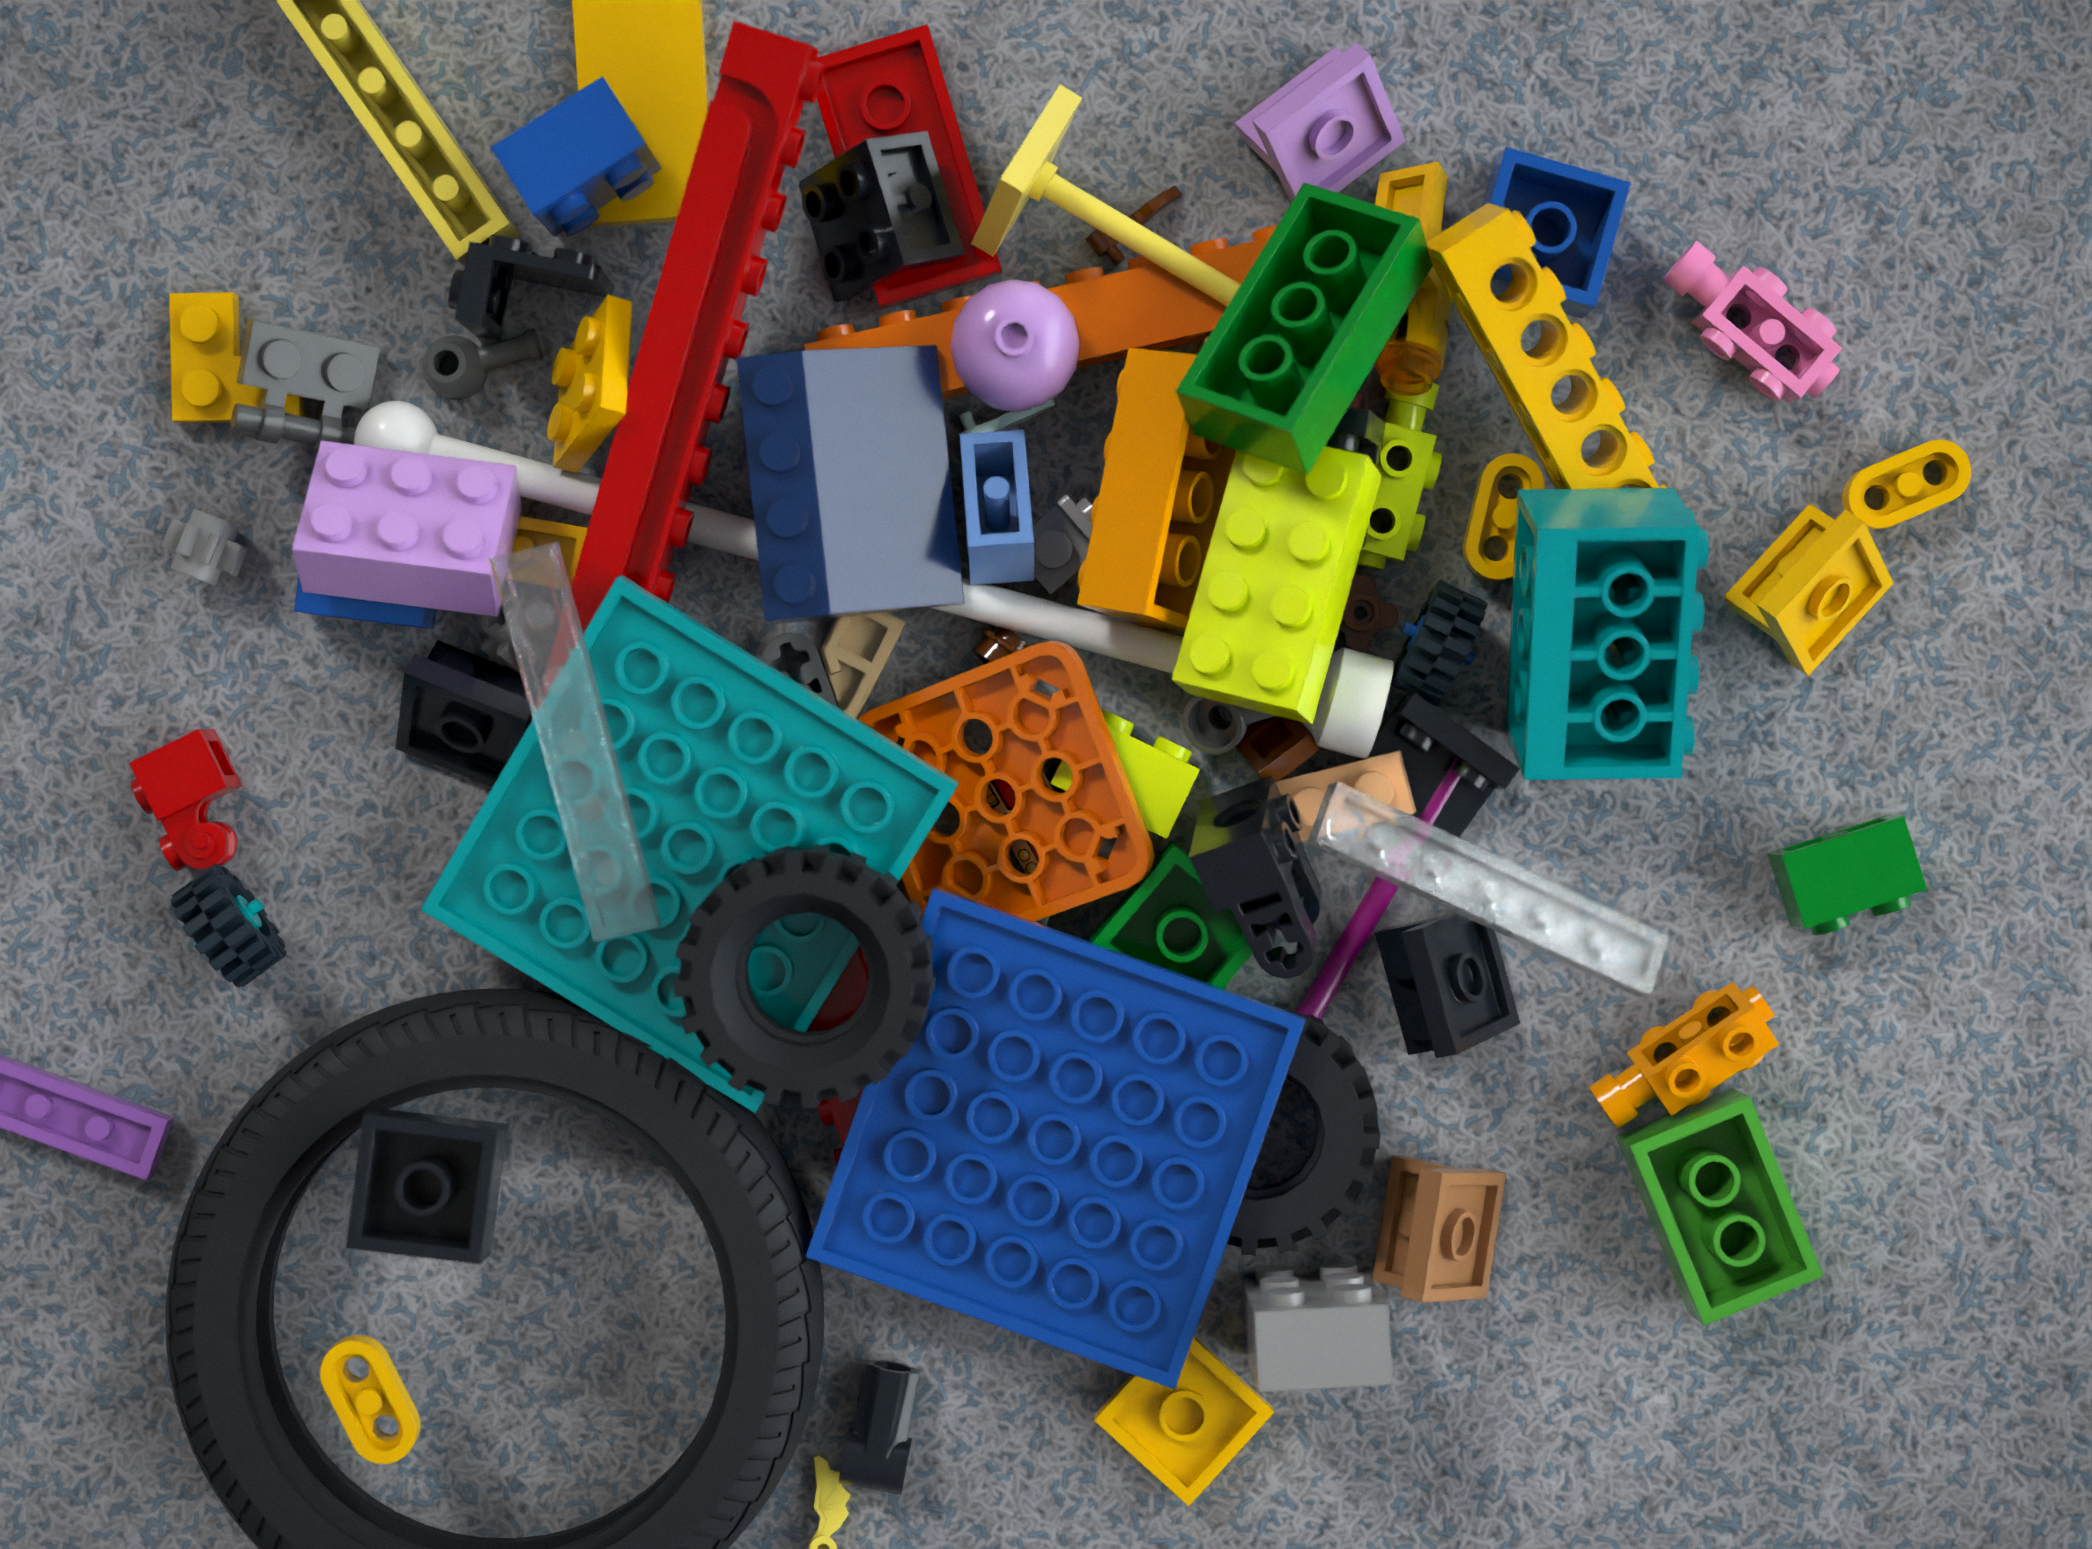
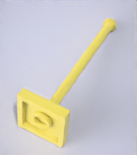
[971,85,1241,306]

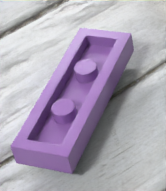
[0,1054,175,1180]

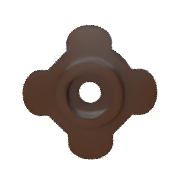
[1339,575,1398,651]

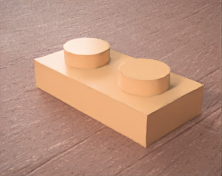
[1276,749,1416,841]

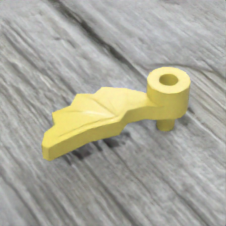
[807,1455,851,1549]

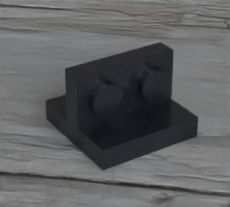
[395,640,544,787]
[1375,901,1520,1058]

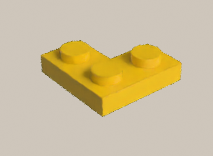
[169,292,305,424]

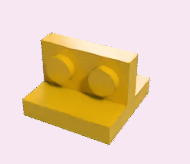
[1724,504,1894,676]

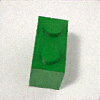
[1767,815,1928,935]

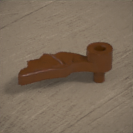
[1086,185,1182,266]

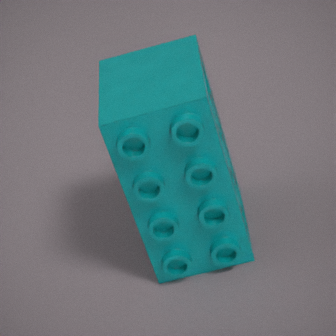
[1506,488,1709,780]

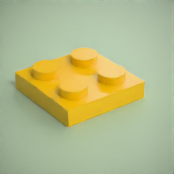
[547,295,632,473]
[1094,1336,1274,1506]

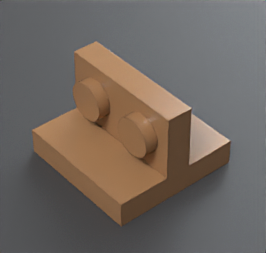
[1372,1155,1506,1303]

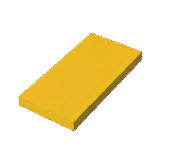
[572,0,709,227]

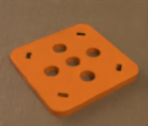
[858,640,1154,922]

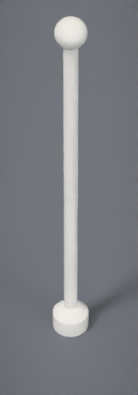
[354,401,1394,759]

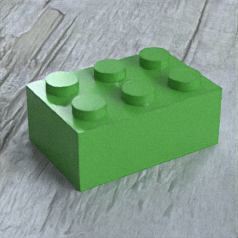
[1615,1088,1824,1326]

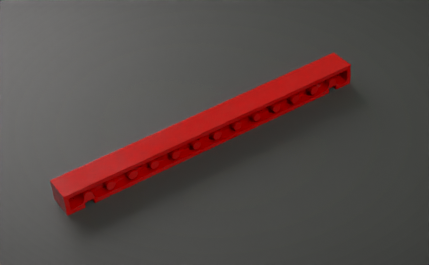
[533,20,824,718]

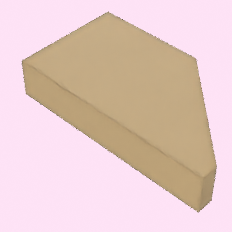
[820,612,906,720]

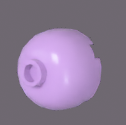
[950,279,1080,413]

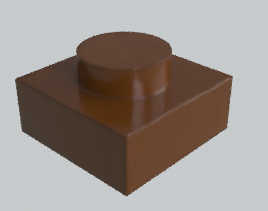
[1235,716,1320,783]

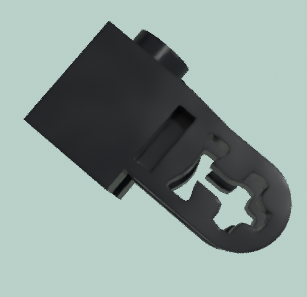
[1189,775,1322,978]

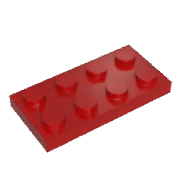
[816,24,1002,310]

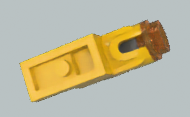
[1375,161,1452,396]

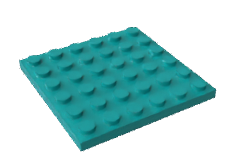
[421,575,959,1113]

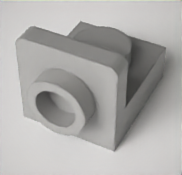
[1033,494,1093,596]

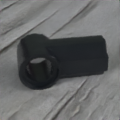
[838,1360,920,1495]

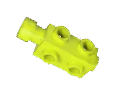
[1357,374,1442,570]

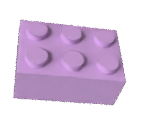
[292,441,522,617]

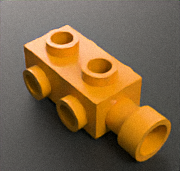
[1588,981,1779,1129]

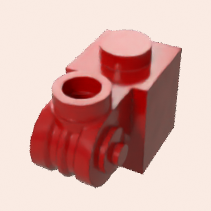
[129,729,242,872]

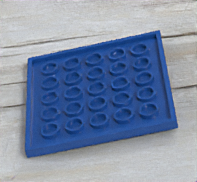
[806,887,1306,1389]

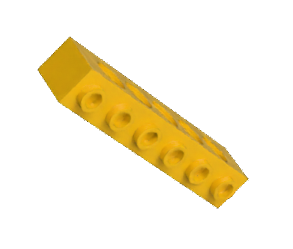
[1426,203,1667,489]

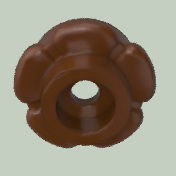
[972,627,1029,664]

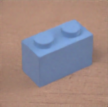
[960,430,1035,585]

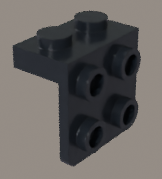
[448,235,614,341]

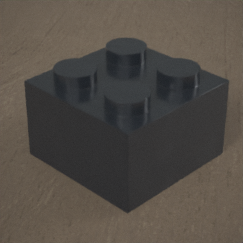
[346,1108,508,1264]

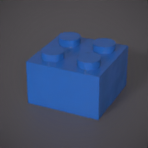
[490,76,662,237]
[1482,147,1631,319]

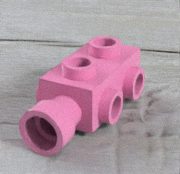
[1662,240,1842,404]

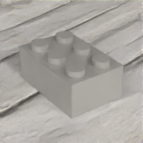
[1241,1262,1393,1392]

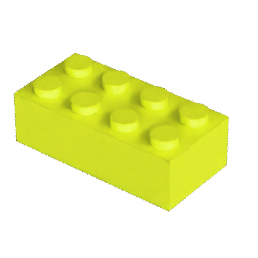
[1172,446,1382,724]

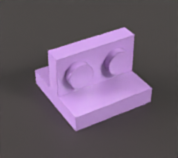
[1235,43,1406,203]

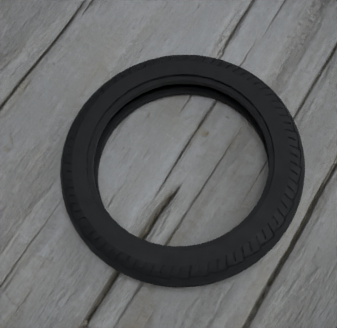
[165,988,824,1549]

